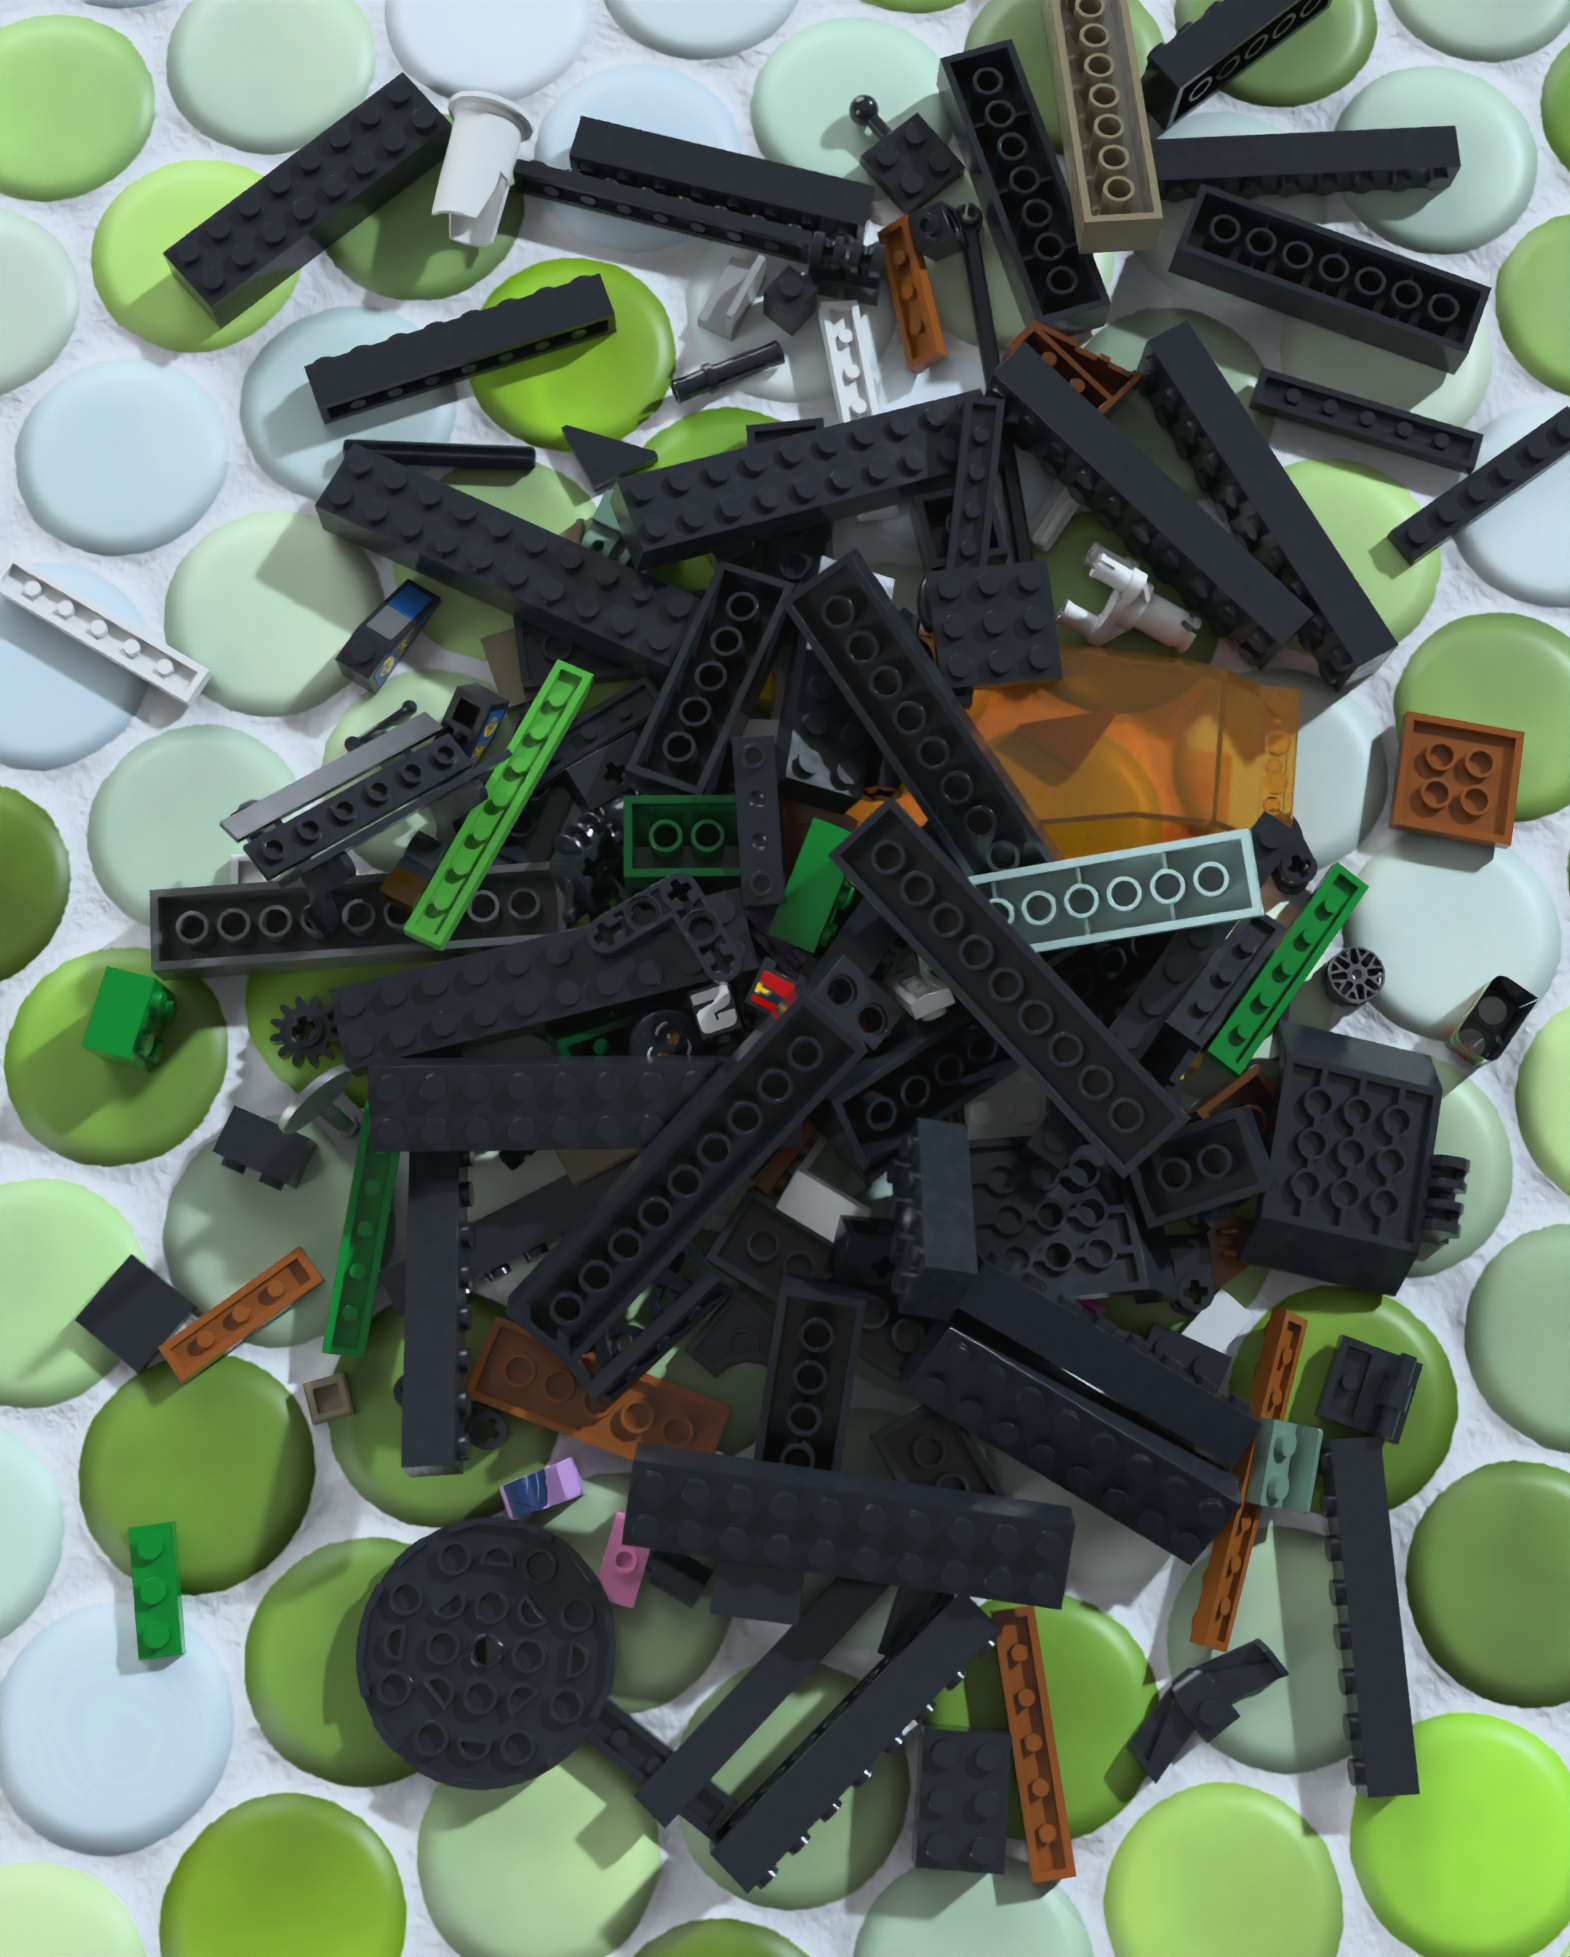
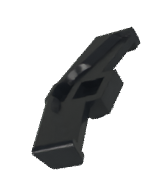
[1126,1638,1289,1784]

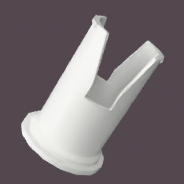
[431,91,534,247]

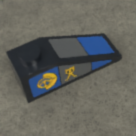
[335,578,442,695]
[419,683,510,798]

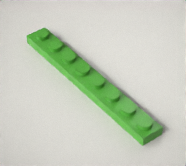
[403,659,595,952]

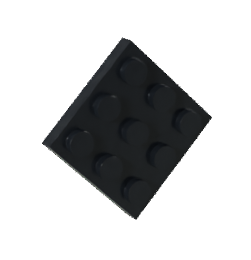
[925,560,1063,692]

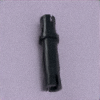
[670,340,785,404]

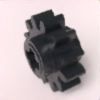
[270,996,341,1069]

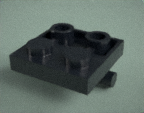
[1314,1335,1423,1445]

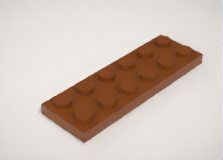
[466,1316,732,1461]

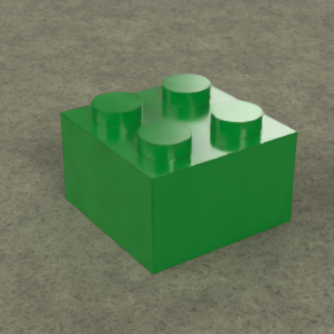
[81,966,177,1073]

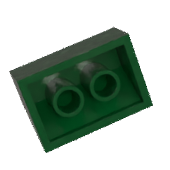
[623,795,741,889]

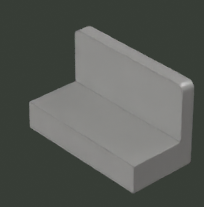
[698,255,766,341]

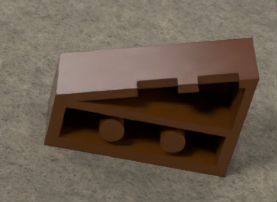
[1000,320,1144,419]

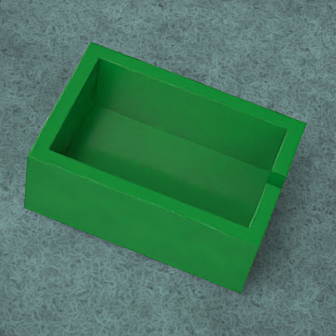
[767,817,855,954]

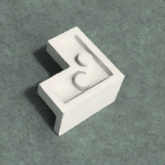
[775,1136,871,1242]

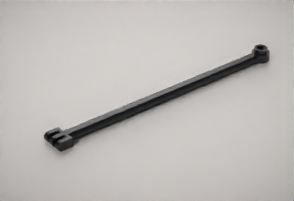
[956,203,1034,563]

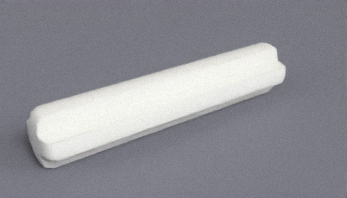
[1030,486,1081,553]

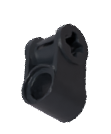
[1270,813,1318,896]
[1166,1233,1214,1316]

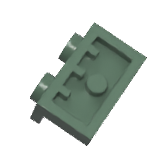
[1245,1417,1323,1514]

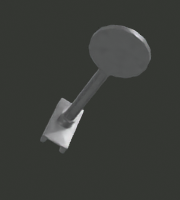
[278,1065,364,1165]

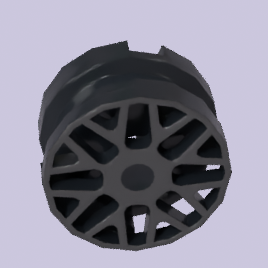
[1321,946,1385,1008]

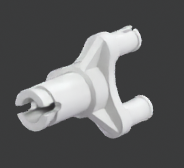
[1056,541,1201,654]

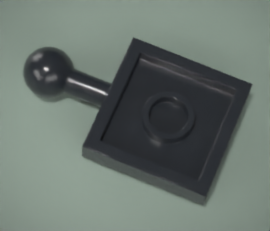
[849,94,966,216]

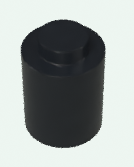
[645,1550,713,1609]

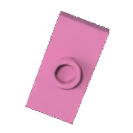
[598,1511,651,1608]

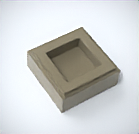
[303,1372,356,1425]

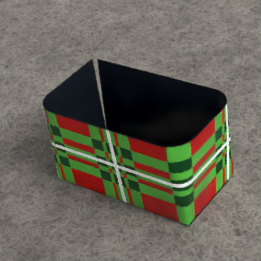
[1444,976,1538,1069]

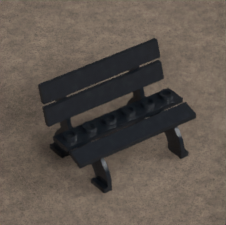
[219,712,513,941]

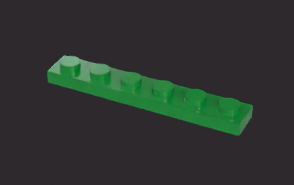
[1201,862,1369,1078]
[321,1101,400,1359]

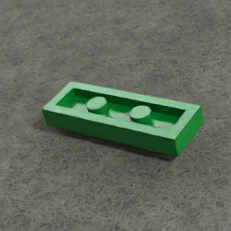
[128,1521,186,1660]

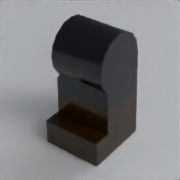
[379,831,450,914]

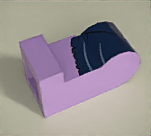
[499,1457,586,1519]

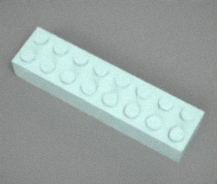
[917,828,1264,971]

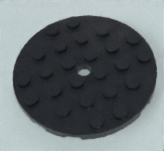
[356,1517,618,1790]

